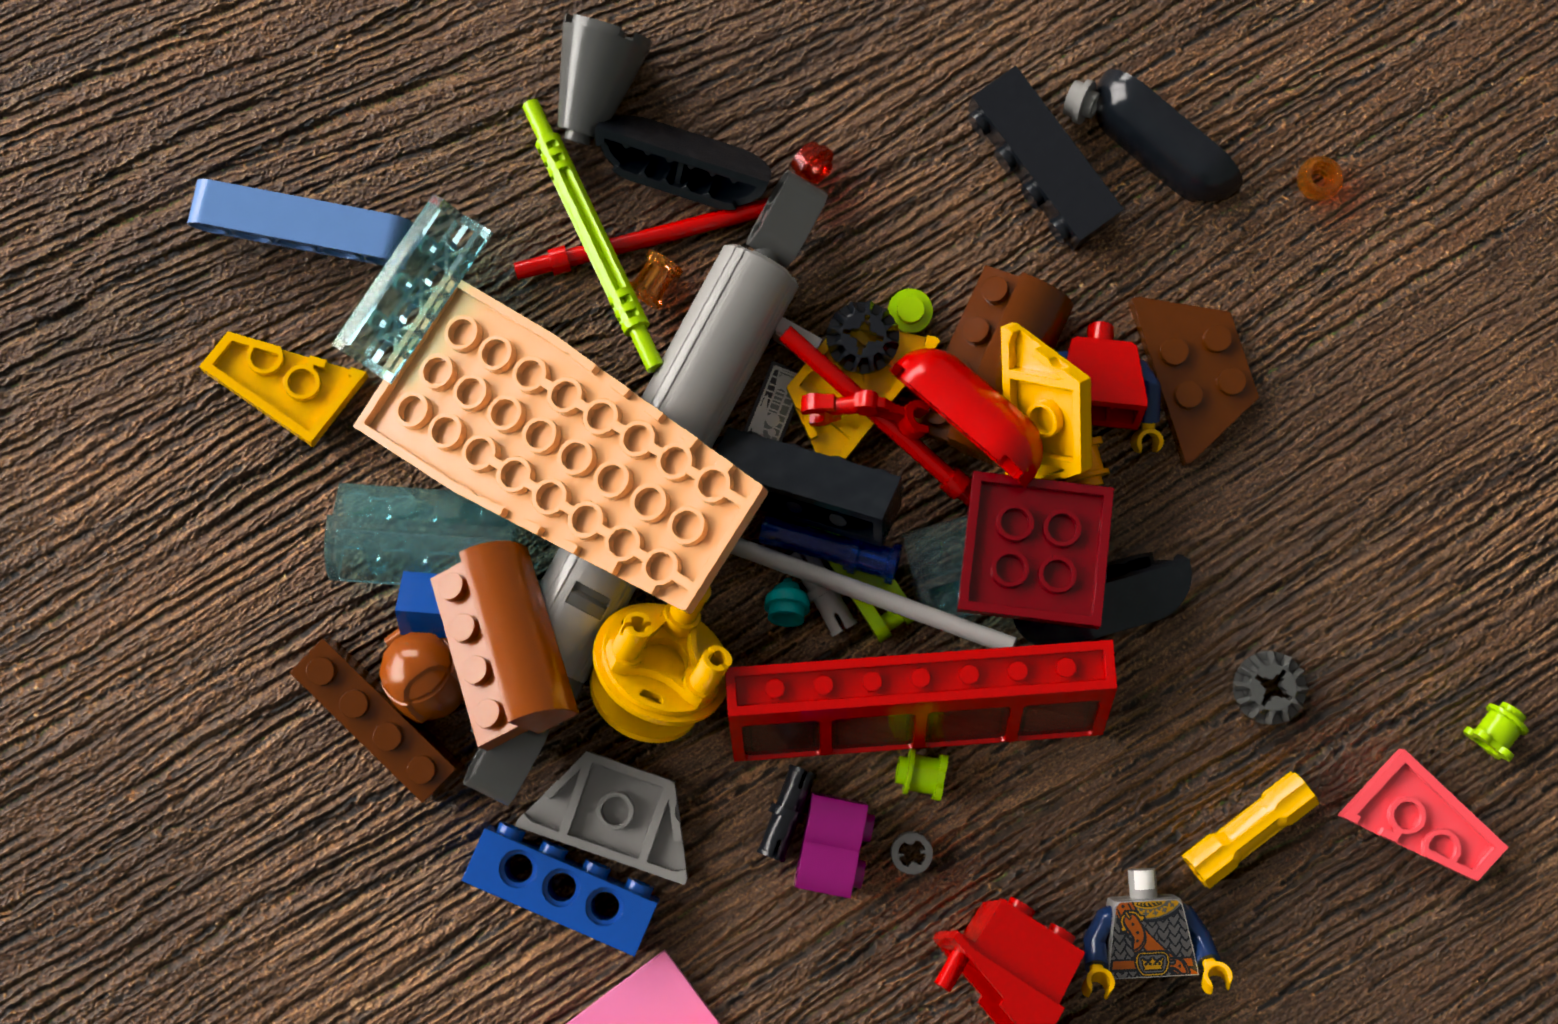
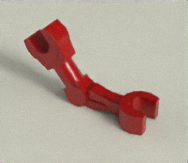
[801,390,930,439]

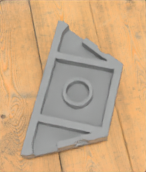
[515,751,688,885]

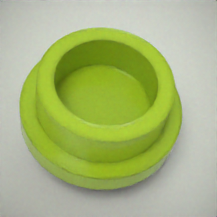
[888,288,933,334]

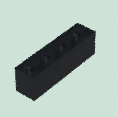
[968,66,1124,251]
[715,427,902,547]

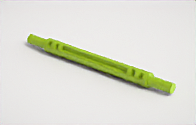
[522,99,663,373]

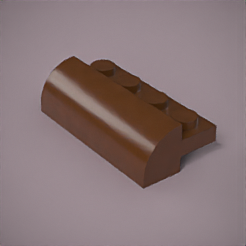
[915,265,1074,468]

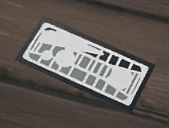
[744,361,799,442]

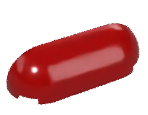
[889,348,1043,488]

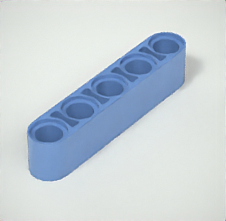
[187,179,413,268]

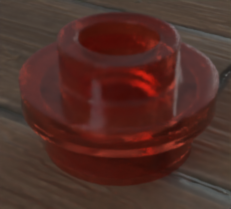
[791,142,834,184]

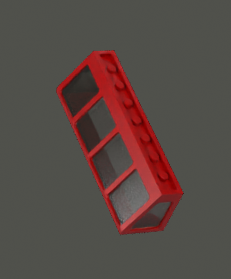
[725,640,1117,762]

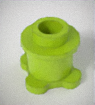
[1463,702,1529,762]
[895,748,949,801]

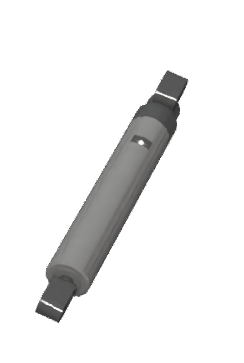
[463,170,828,806]

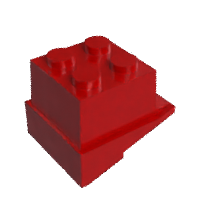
[933,897,1085,1024]

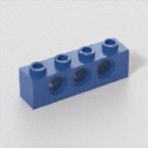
[461,821,660,957]

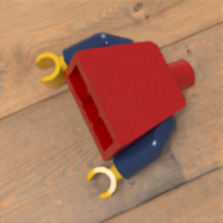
[1057,321,1164,453]

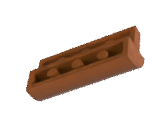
[430,541,579,751]

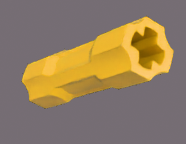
[1181,771,1319,889]

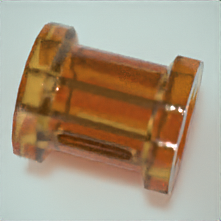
[630,249,683,310]

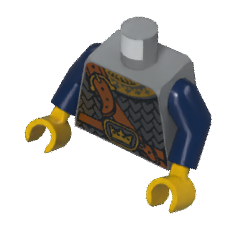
[1081,868,1233,1000]

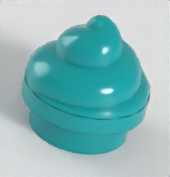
[764,577,810,627]

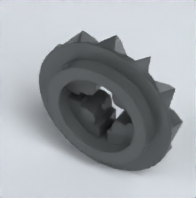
[1233,651,1309,725]

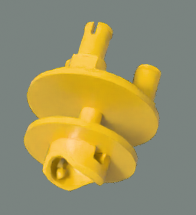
[590,586,732,743]

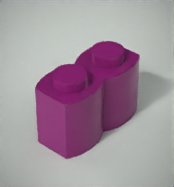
[794,792,875,898]

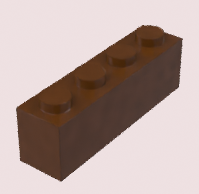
[289,638,465,803]

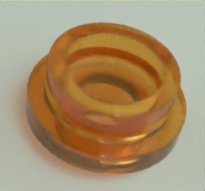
[1297,156,1343,202]

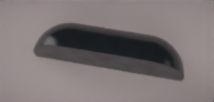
[1096,69,1243,202]
[595,115,772,210]
[1013,552,1192,645]

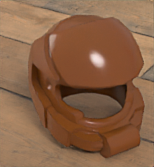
[379,628,464,724]

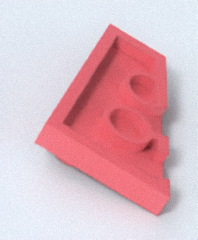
[1337,749,1509,881]

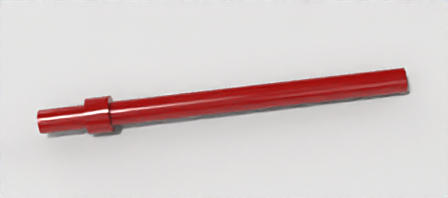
[513,198,769,280]
[779,325,971,507]

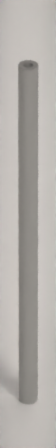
[730,538,1017,648]

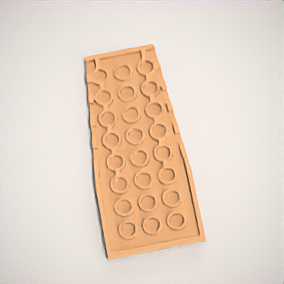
[353,274,768,614]

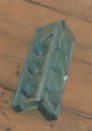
[331,194,493,384]

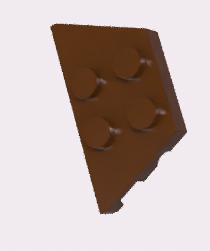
[1128,297,1259,466]

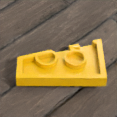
[199,331,368,447]

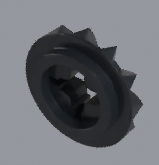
[826,300,899,374]

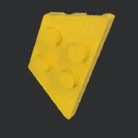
[786,321,940,459]
[1001,322,1092,481]

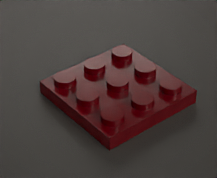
[957,471,1114,629]

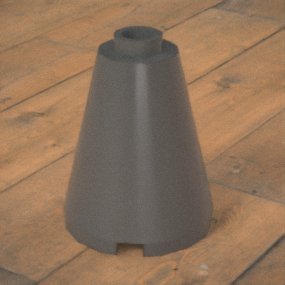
[557,13,652,146]

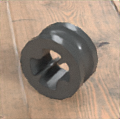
[890,831,933,875]

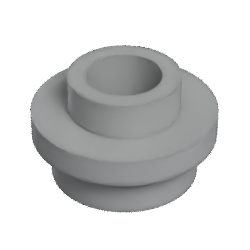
[1063,79,1101,125]

